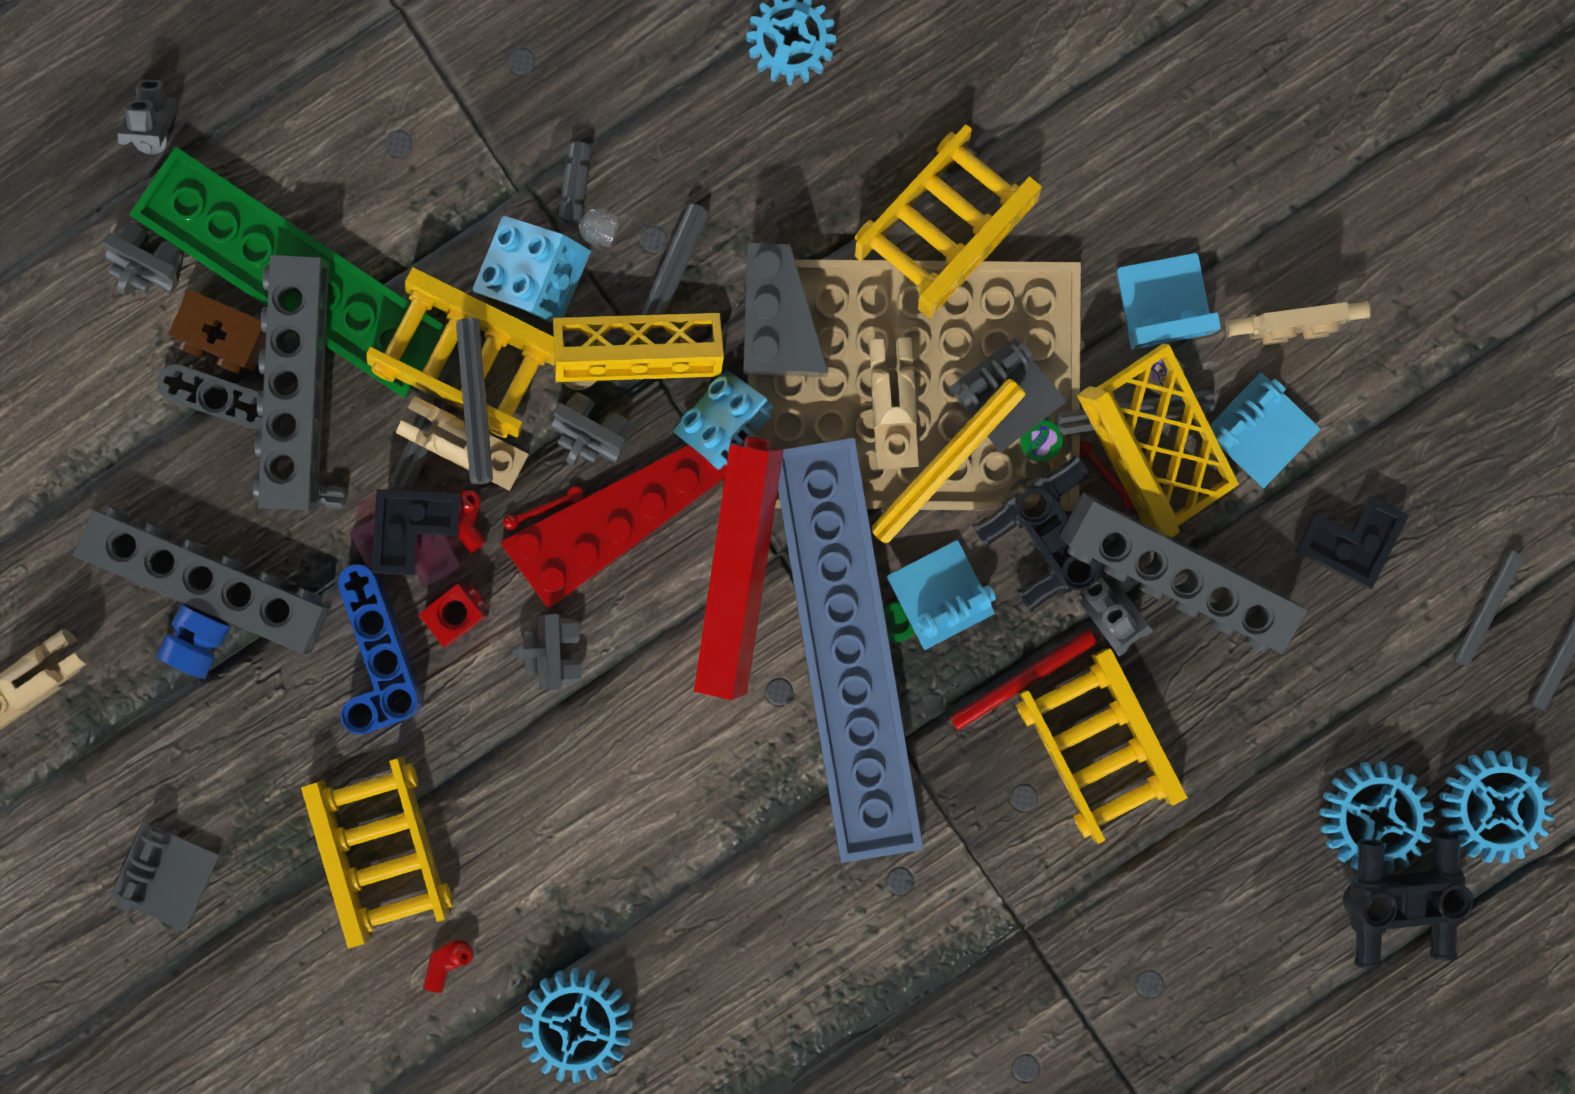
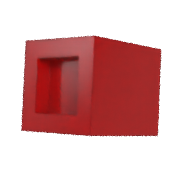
[418,584,488,647]

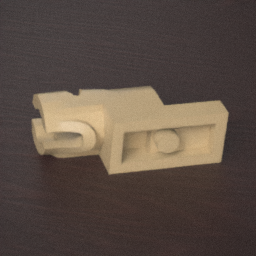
[869,337,919,470]
[396,396,529,491]
[0,629,89,730]

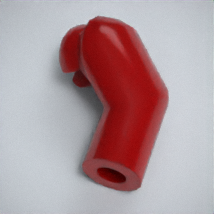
[458,490,487,554]
[423,940,474,993]

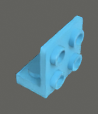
[473,216,591,324]
[1116,253,1221,350]

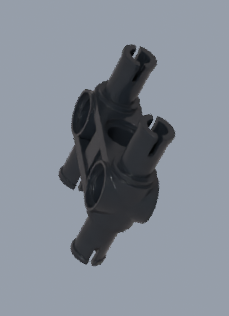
[972,455,1118,613]
[1343,832,1473,969]

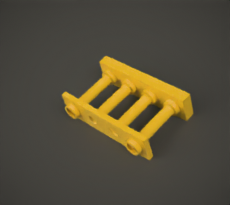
[855,124,1042,319]
[366,267,555,438]
[1016,648,1188,844]
[301,756,454,949]

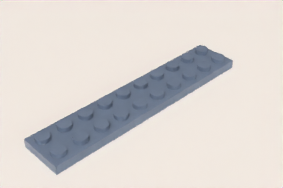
[778,438,923,863]

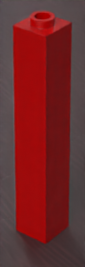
[694,436,784,700]

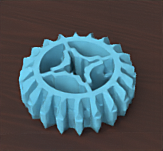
[1439,750,1555,863]
[1319,761,1435,874]
[519,968,633,1083]

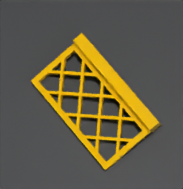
[1077,343,1239,537]

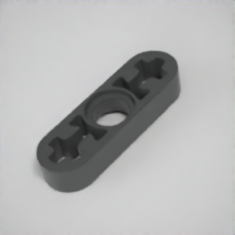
[157,364,262,430]

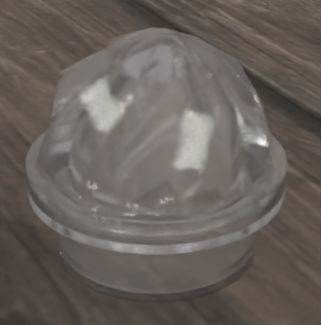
[579,208,620,249]

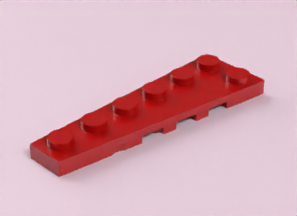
[500,440,736,609]

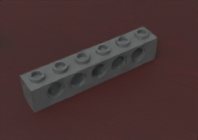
[253,255,329,511]
[1059,492,1308,654]
[73,506,331,654]

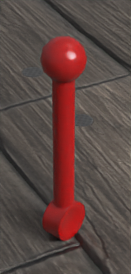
[1080,441,1135,509]
[503,486,584,530]

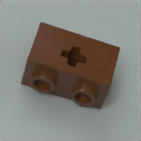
[168,289,266,374]

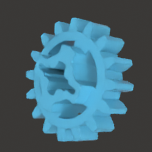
[747,0,836,85]

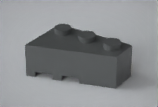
[744,243,828,377]

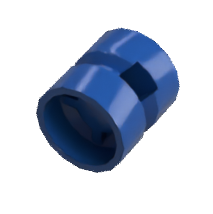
[156,603,231,679]

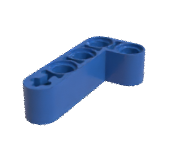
[338,564,424,735]

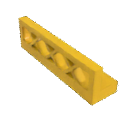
[553,313,724,382]

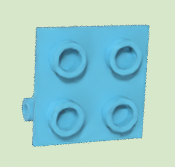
[673,369,774,470]
[1210,372,1321,489]
[887,540,996,650]

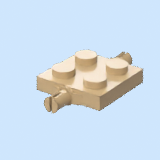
[1225,301,1370,345]

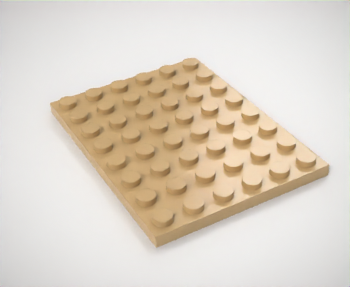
[747,260,1081,511]

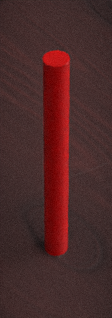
[949,629,1098,731]

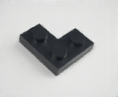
[371,489,463,576]
[1294,496,1409,589]

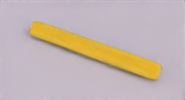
[870,379,1025,543]

